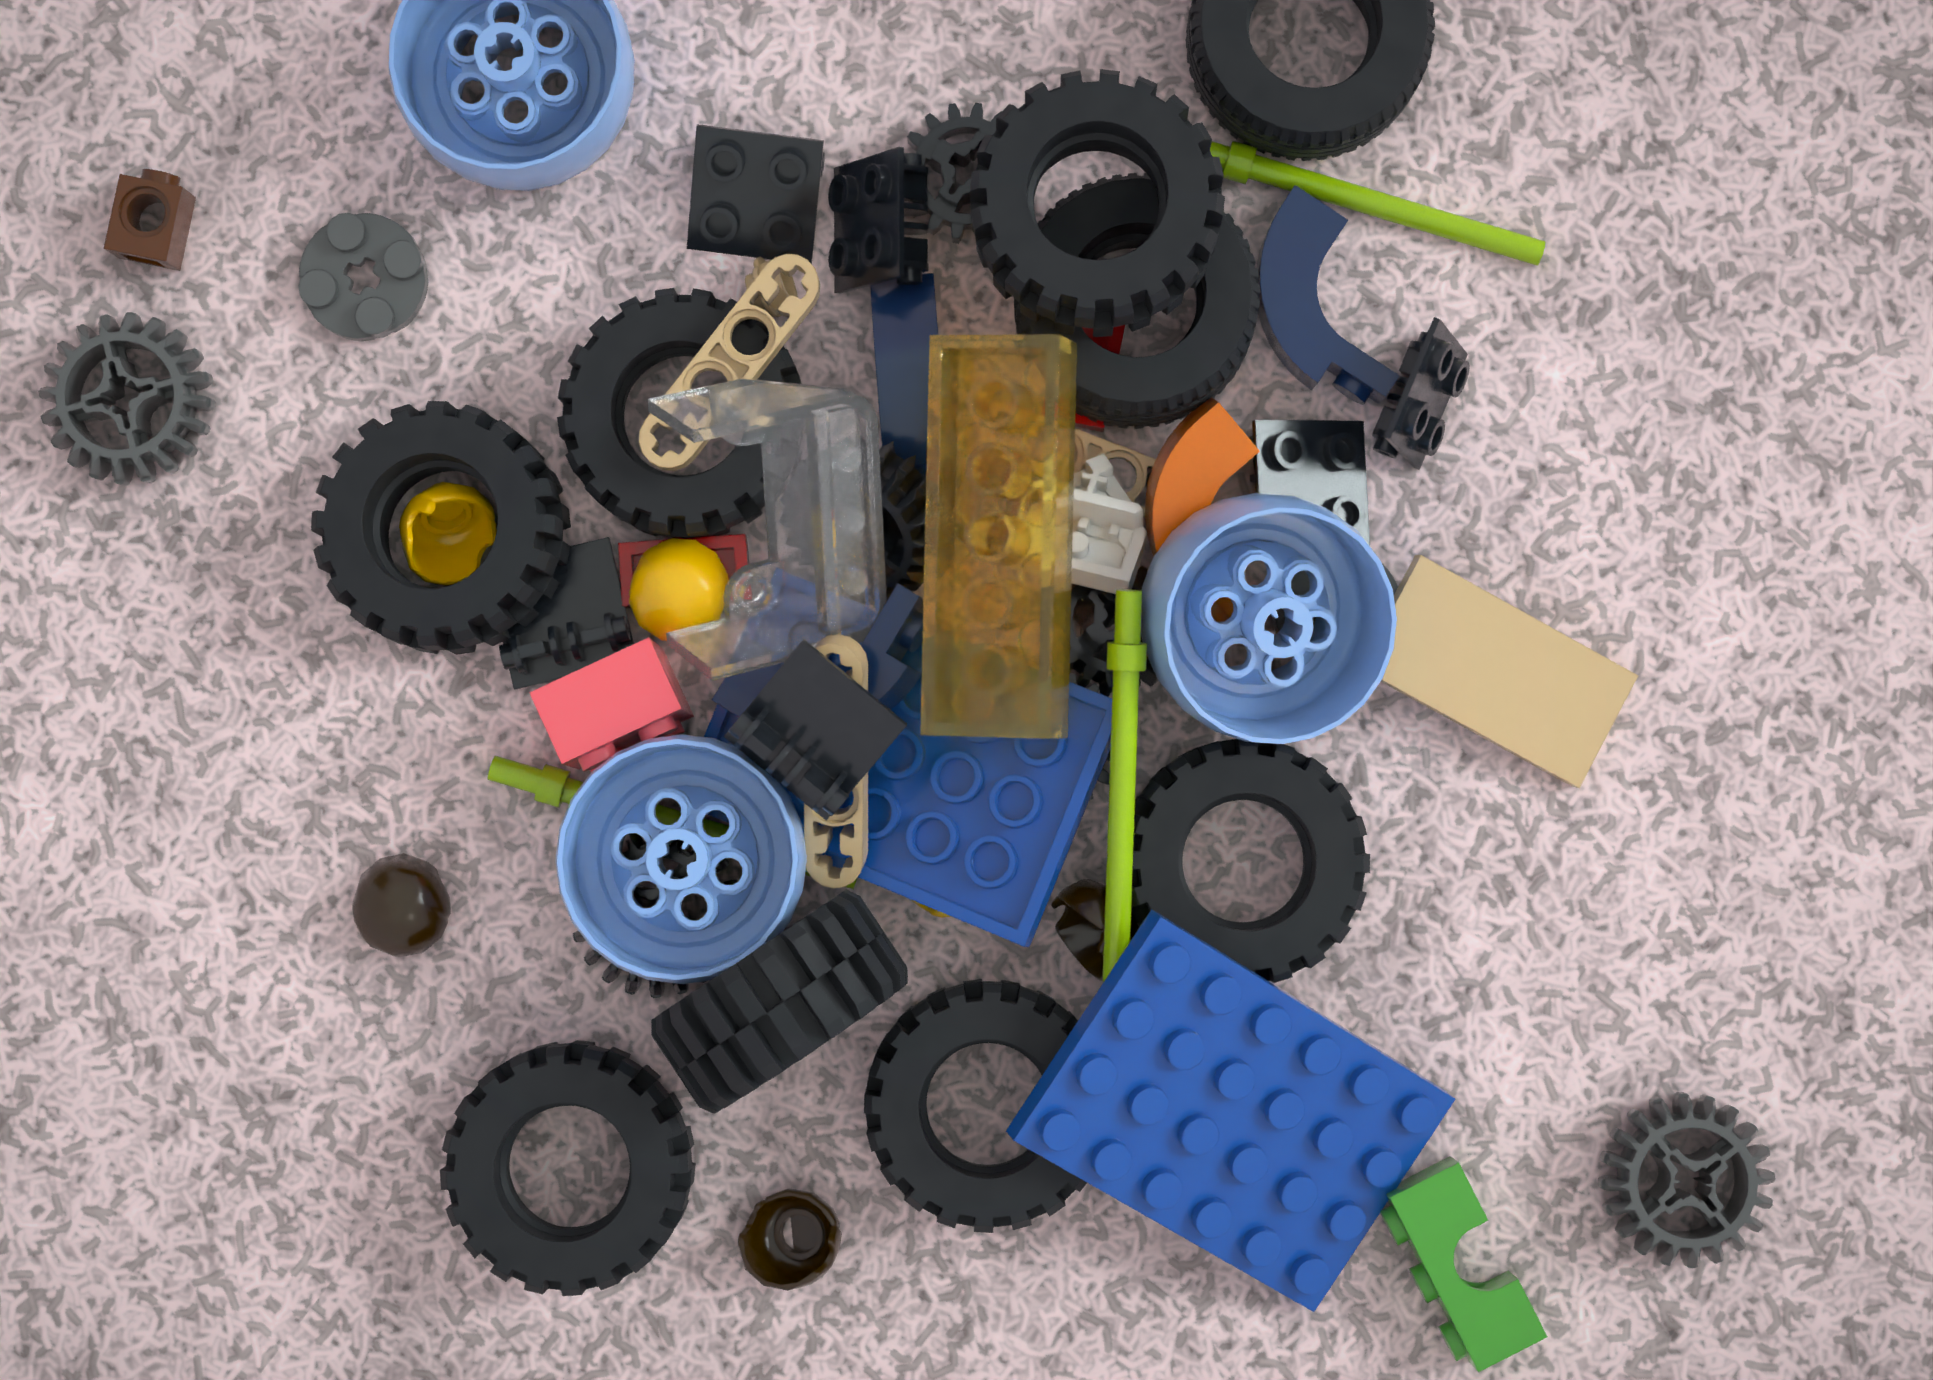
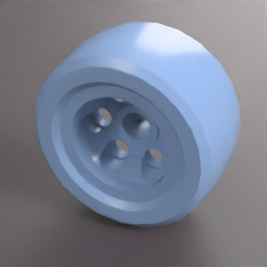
[389,0,635,191]
[1141,493,1397,744]
[555,734,807,984]

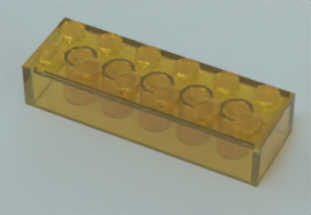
[920,334,1077,739]

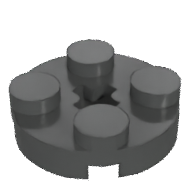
[298,213,429,342]

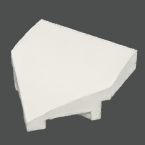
[1005,453,1147,594]

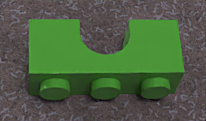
[1380,1156,1548,1372]

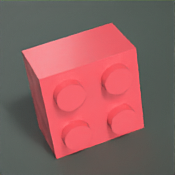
[529,637,694,772]

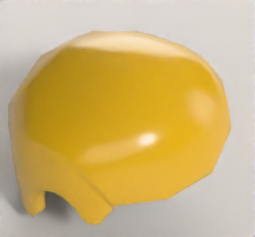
[399,482,497,586]
[629,538,729,644]

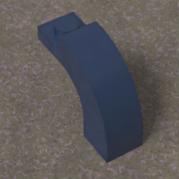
[1256,185,1400,405]
[870,273,951,503]
[712,584,934,717]

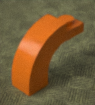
[1145,397,1260,622]

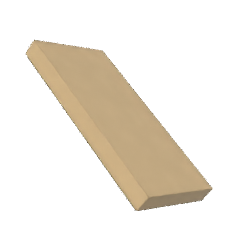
[1380,555,1638,788]

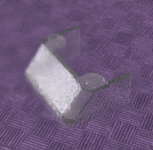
[647,379,887,681]

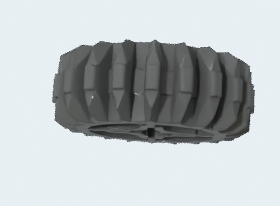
[38,312,216,486]
[1598,1092,1776,1268]

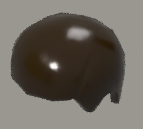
[352,853,451,957]
[1051,879,1139,981]
[738,1188,842,1291]

